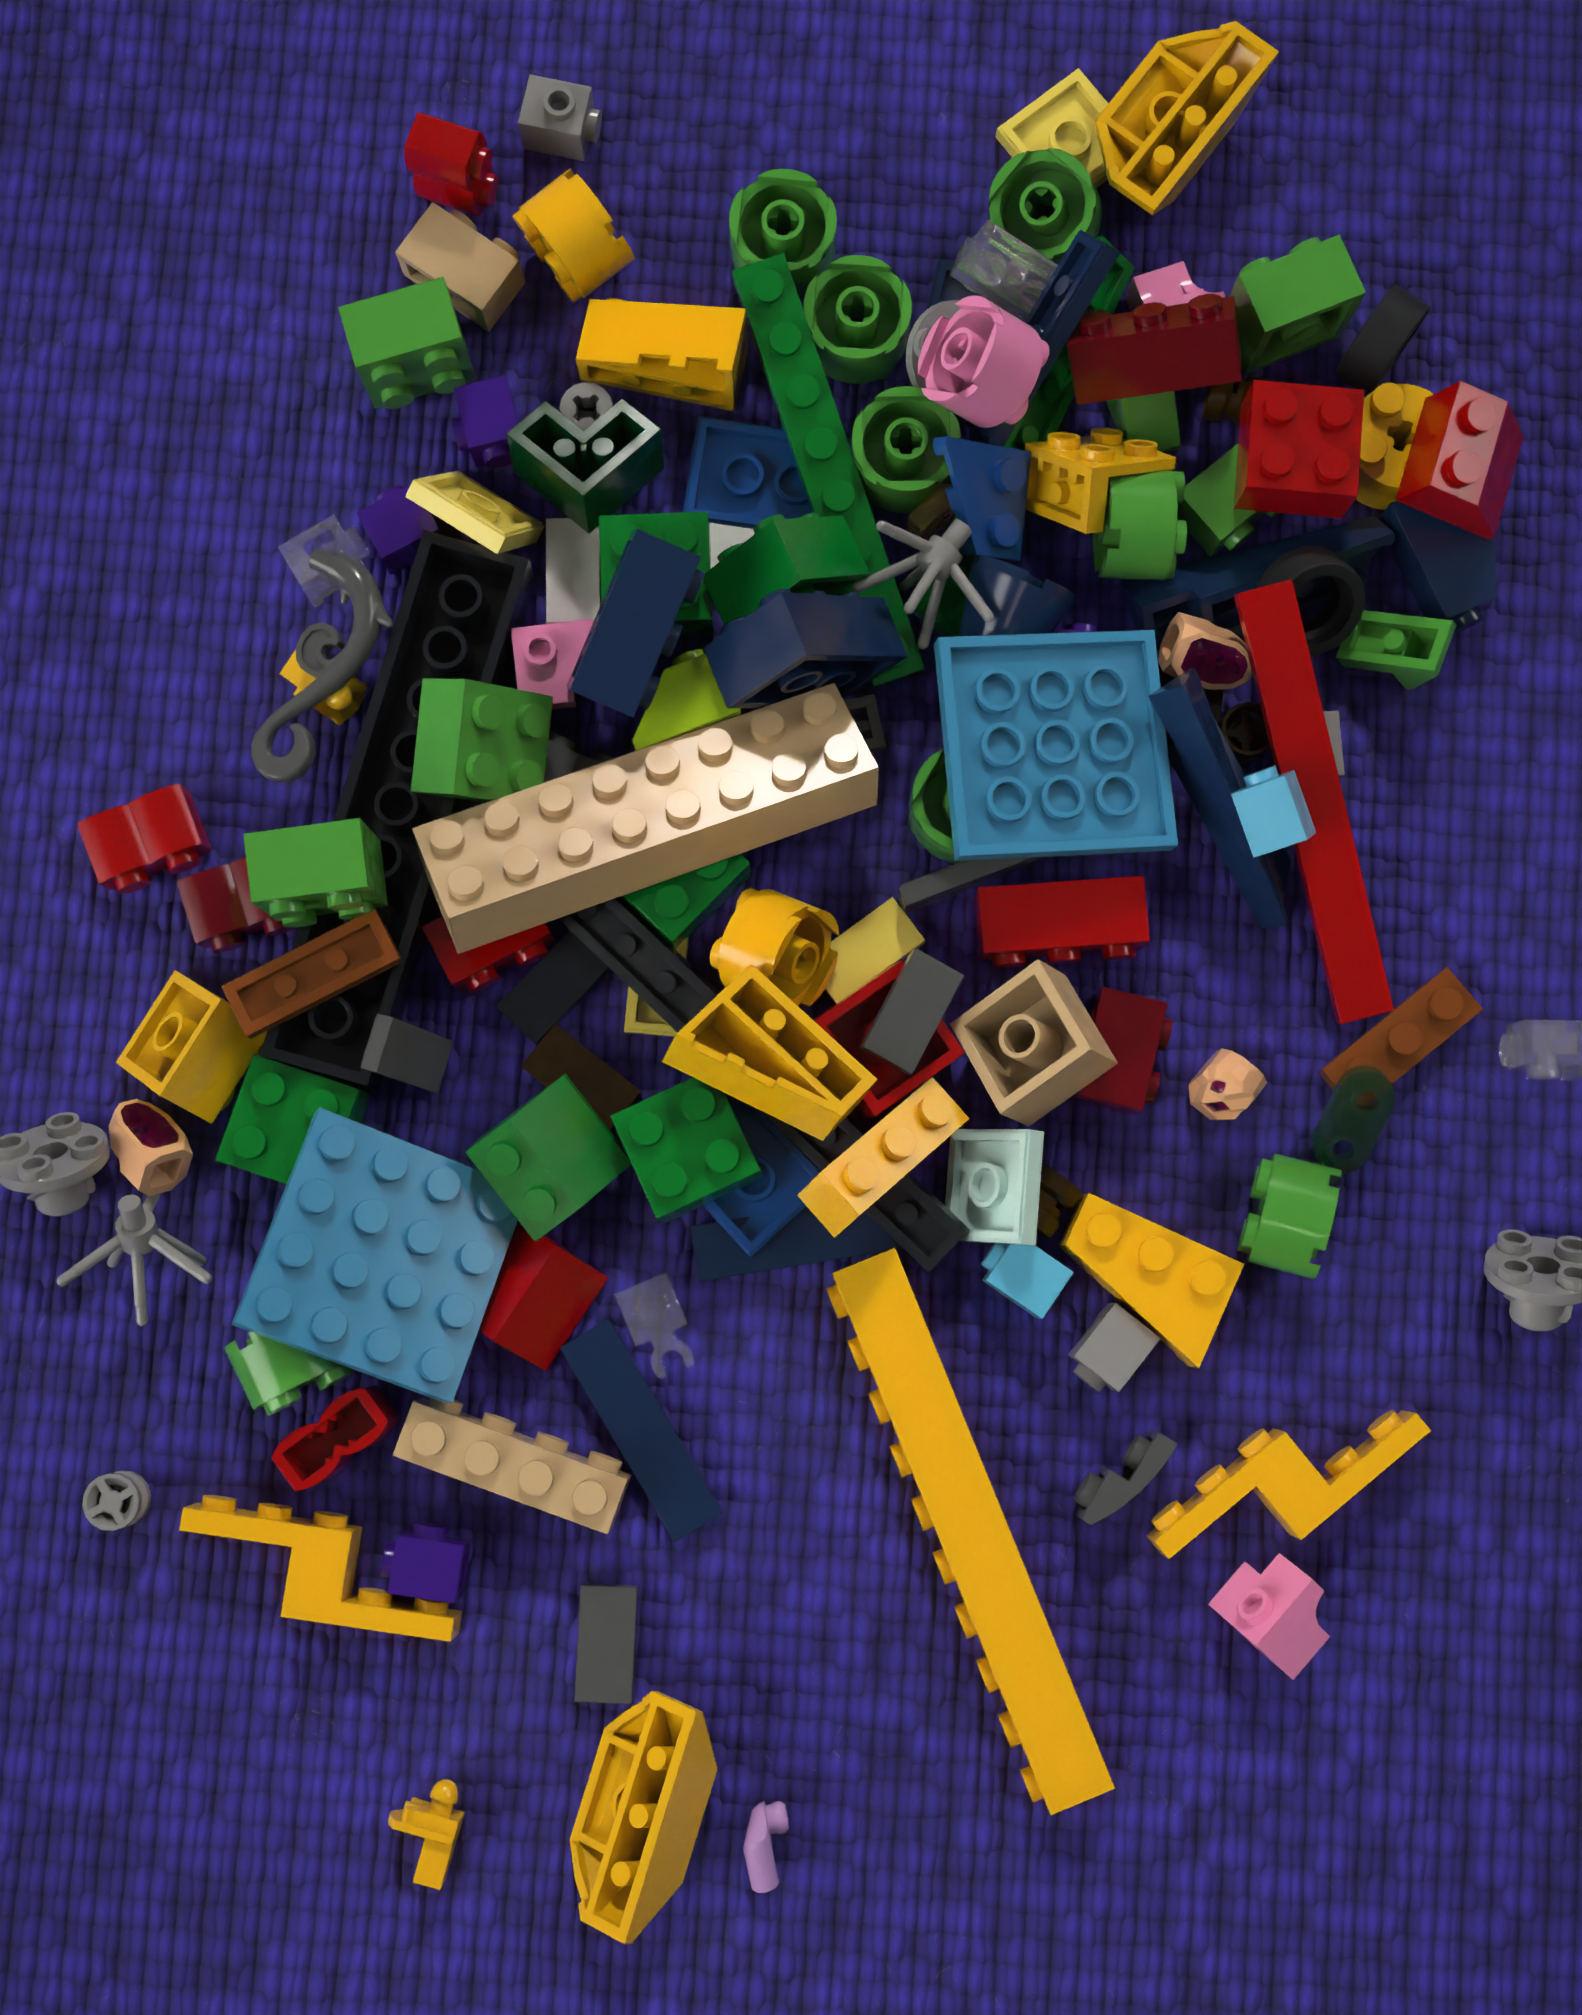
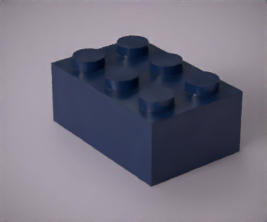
[567,529,705,717]
[703,589,908,708]

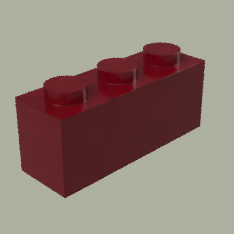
[1067,294,1242,405]

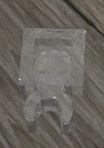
[615,1272,694,1379]

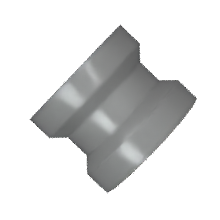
[559,382,613,431]
[82,1470,151,1531]

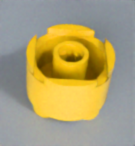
[512,168,635,303]
[1356,382,1434,510]
[709,888,839,1007]

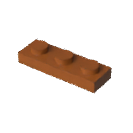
[221,908,403,1039]
[1317,967,1483,1114]

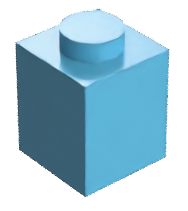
[1231,766,1316,858]
[981,1243,1074,1319]

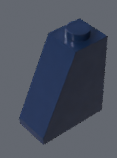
[1379,501,1496,633]

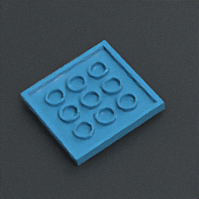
[934,630,1178,861]
[231,1107,518,1404]

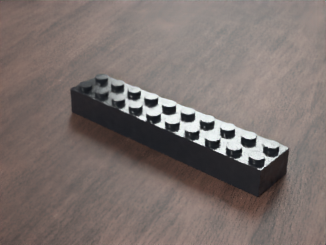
[260,530,536,1092]

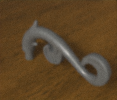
[251,549,393,783]

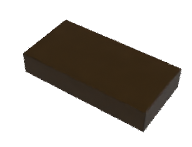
[521,1024,642,1131]

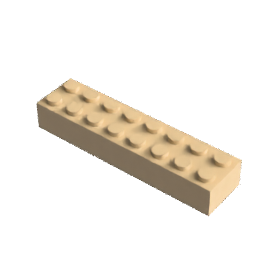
[412,683,879,954]

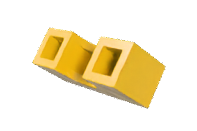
[797,1077,970,1238]

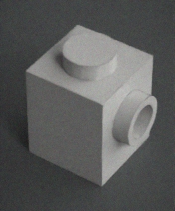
[518,74,602,161]

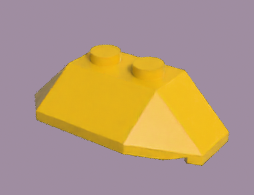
[1094,21,1279,216]
[569,1691,718,1944]

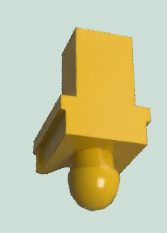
[279,649,367,725]
[387,1779,465,1890]

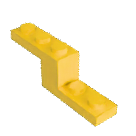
[1146,1410,1431,1559]
[179,1495,462,1642]

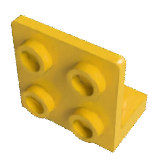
[1025,427,1176,534]

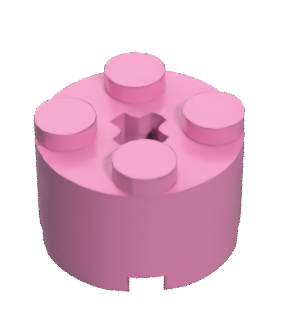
[918,296,1049,428]

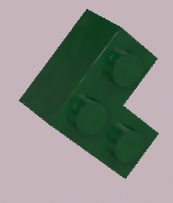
[506,399,665,534]

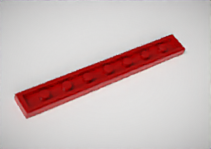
[1234,579,1394,1024]

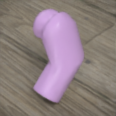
[743,1801,789,1893]

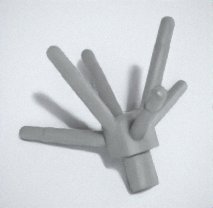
[851,519,994,650]
[56,1193,213,1326]

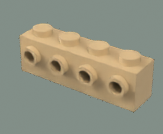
[392,1398,632,1534]

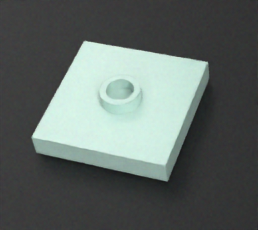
[945,1129,1044,1245]

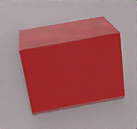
[479,1221,609,1371]

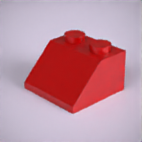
[1396,381,1524,540]

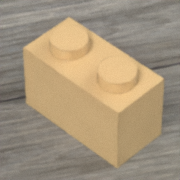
[395,202,525,332]

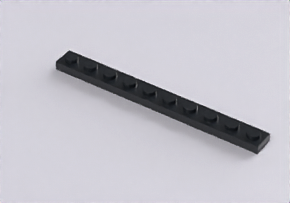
[558,897,970,1273]

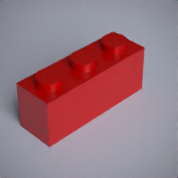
[974,876,1150,968]

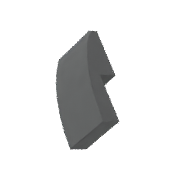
[1073,1429,1178,1525]

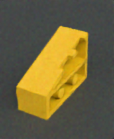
[575,298,748,412]
[662,964,878,1141]
[1058,1193,1244,1368]

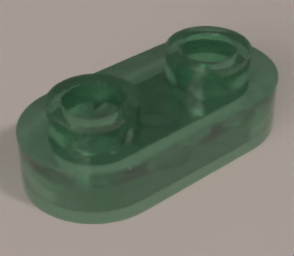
[1312,1065,1395,1174]

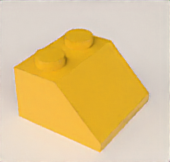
[115,970,267,1124]

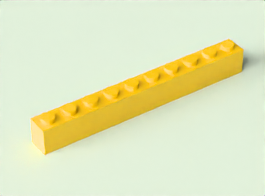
[826,1248,1115,1815]

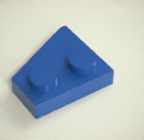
[933,436,1031,562]

